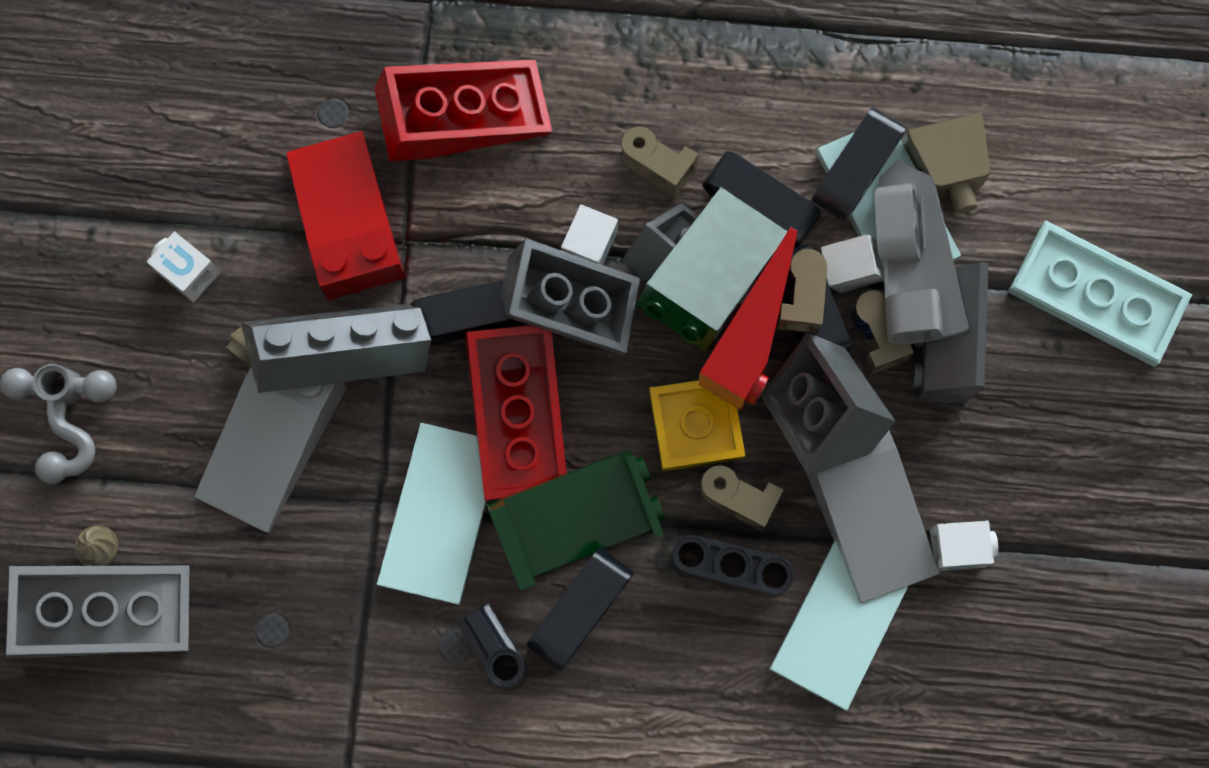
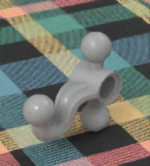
[0,364,117,484]

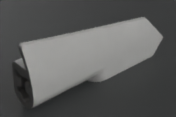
[874,160,969,345]

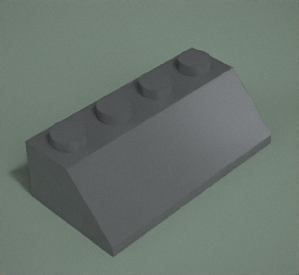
[241,304,431,393]

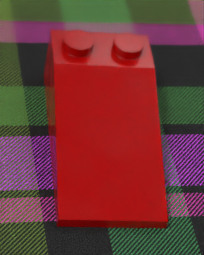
[374,60,552,162]
[286,131,406,300]
[699,227,798,411]
[464,325,567,500]

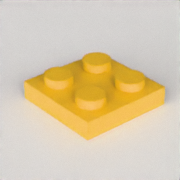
[649,380,745,471]

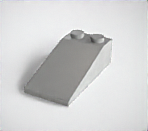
[194,367,347,534]
[805,431,940,603]
[6,565,189,658]

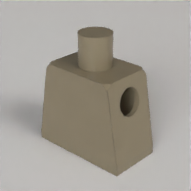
[902,113,990,214]

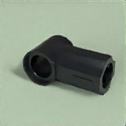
[458,604,528,690]

